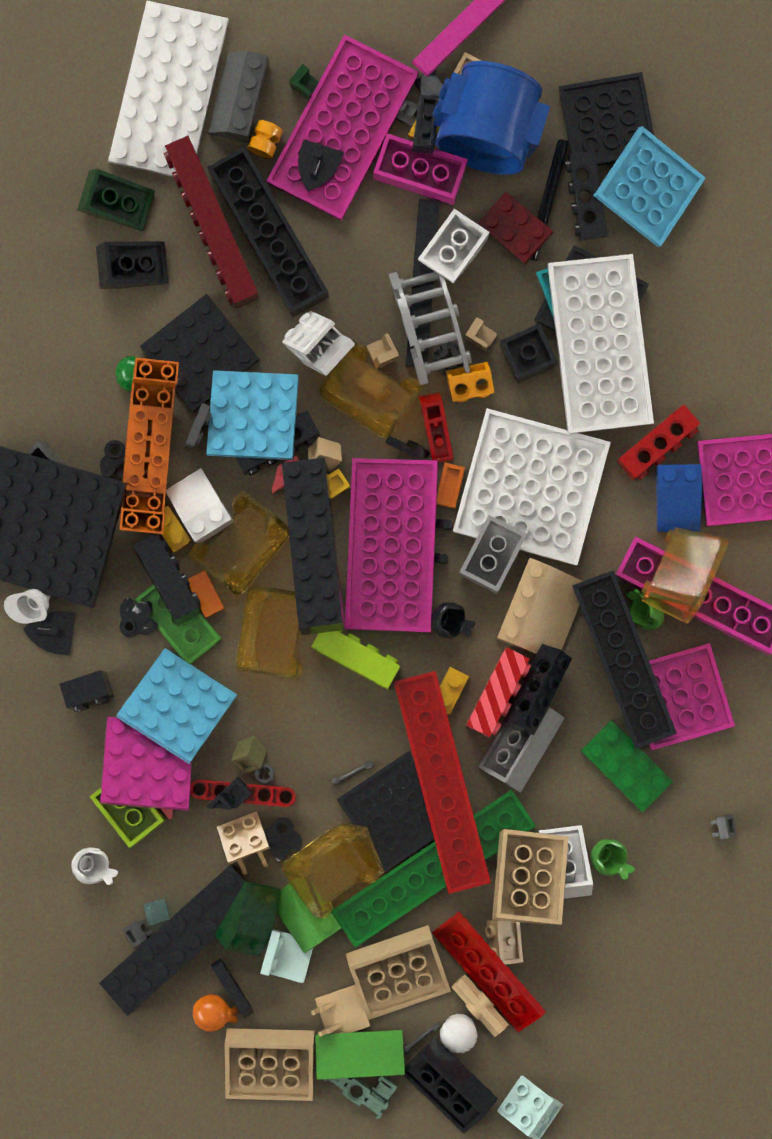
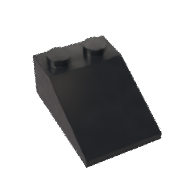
[96,241,168,289]

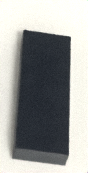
[412,95,439,154]

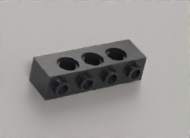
[565,151,607,241]
[235,410,320,476]
[503,644,572,735]

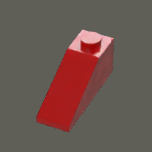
[419,392,454,463]

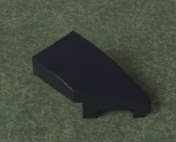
[385,436,430,458]
[207,776,253,810]

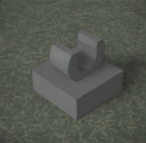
[396,99,418,128]
[710,814,737,839]
[122,920,152,948]

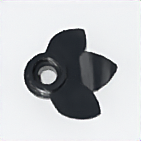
[100,440,126,479]
[119,597,158,638]
[264,818,302,861]

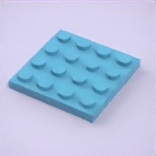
[594,126,705,247]
[206,370,299,460]
[116,648,237,764]

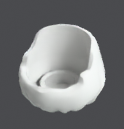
[440,1014,478,1054]

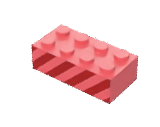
[466,647,531,738]

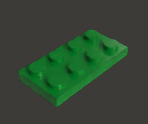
[581,720,673,812]

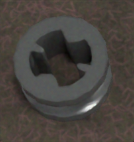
[255,764,275,783]

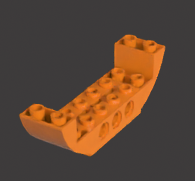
[119,358,179,534]

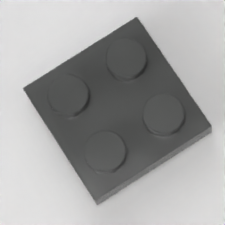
[184,403,212,449]

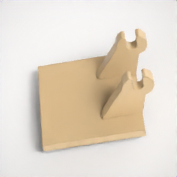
[217,811,270,875]
[311,984,370,1037]

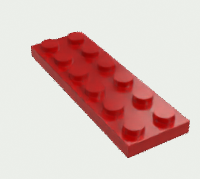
[432,911,546,1032]

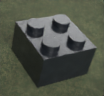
[500,323,558,384]
[59,670,114,712]

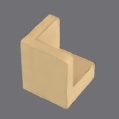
[465,317,497,352]
[366,333,399,369]
[308,437,342,472]

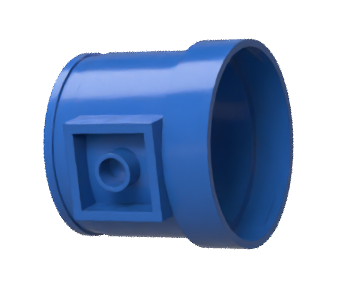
[432,61,550,175]

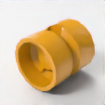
[247,120,283,159]

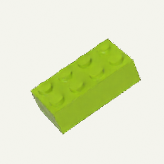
[311,630,401,690]

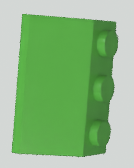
[276,873,341,953]

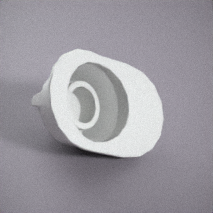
[4,589,51,624]

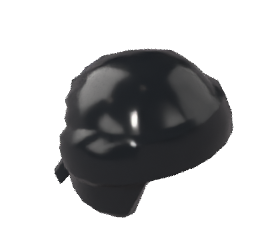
[431,602,476,639]

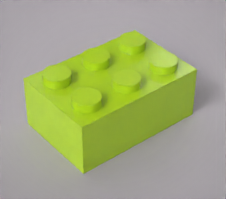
[89,788,167,848]

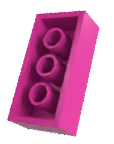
[373,133,468,205]

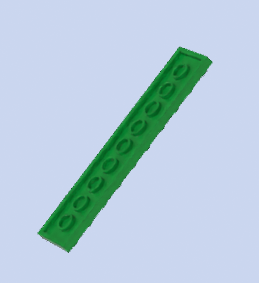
[331,790,536,948]

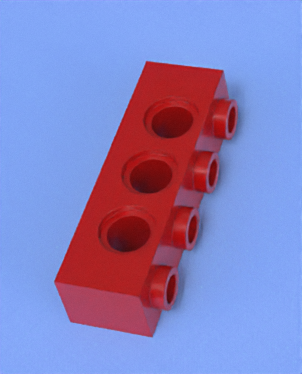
[617,404,701,481]

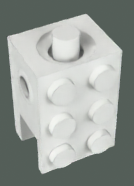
[282,311,355,376]

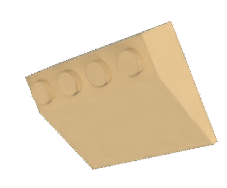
[497,558,583,655]
[492,829,569,925]
[346,925,451,1020]
[225,1028,314,1101]

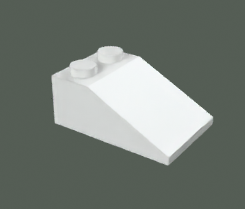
[418,209,489,283]
[166,468,234,545]
[539,825,593,899]

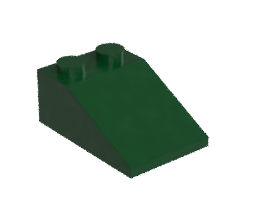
[77,168,155,231]
[215,881,281,956]

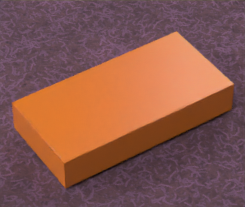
[437,462,465,509]
[188,570,225,618]

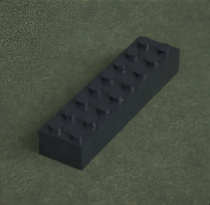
[207,146,329,318]
[282,457,345,635]
[572,570,677,749]
[99,864,248,1016]

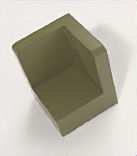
[231,736,267,774]

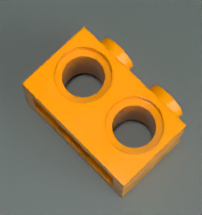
[446,362,495,402]

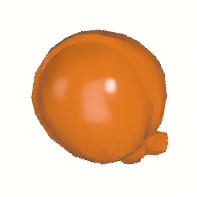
[193,994,239,1032]

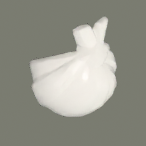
[71,847,118,885]

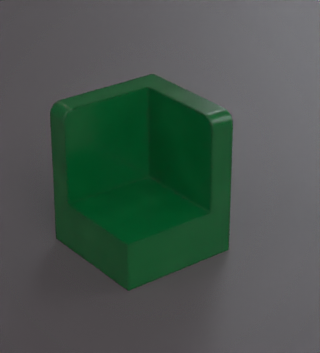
[289,64,319,101]

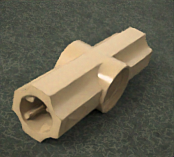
[451,974,509,1037]

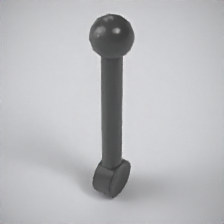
[332,761,373,786]
[403,1022,440,1054]

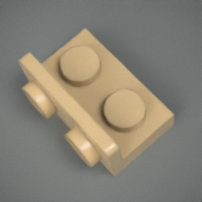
[485,920,523,965]

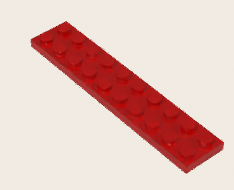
[394,671,491,894]

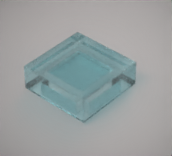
[143,898,170,926]

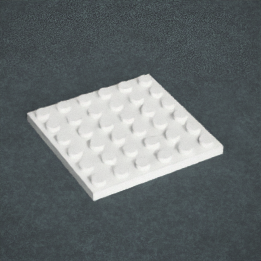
[453,408,611,566]

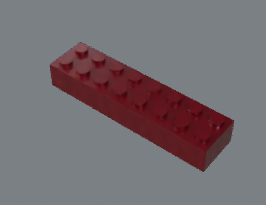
[163,136,259,309]

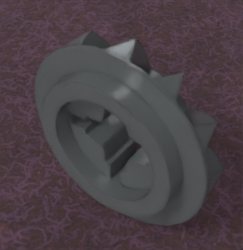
[433,342,463,376]

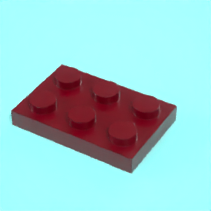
[477,192,553,265]

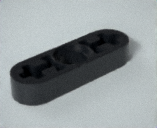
[211,959,254,1018]

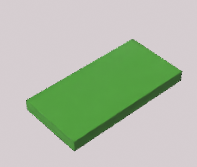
[135,585,222,664]
[315,1030,405,1080]

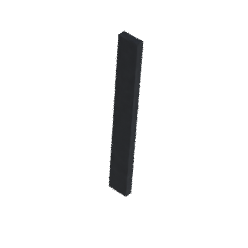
[406,199,440,367]

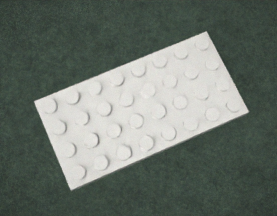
[108,1,229,177]
[547,254,654,434]

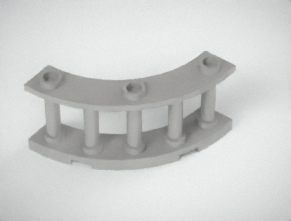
[388,272,472,385]

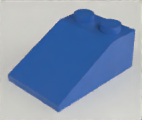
[655,464,702,532]

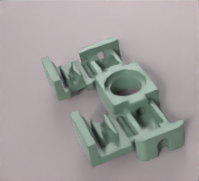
[324,1076,398,1119]

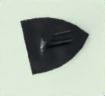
[298,139,344,192]
[23,612,75,656]

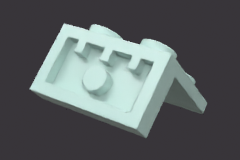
[260,929,313,983]
[497,1076,563,1139]

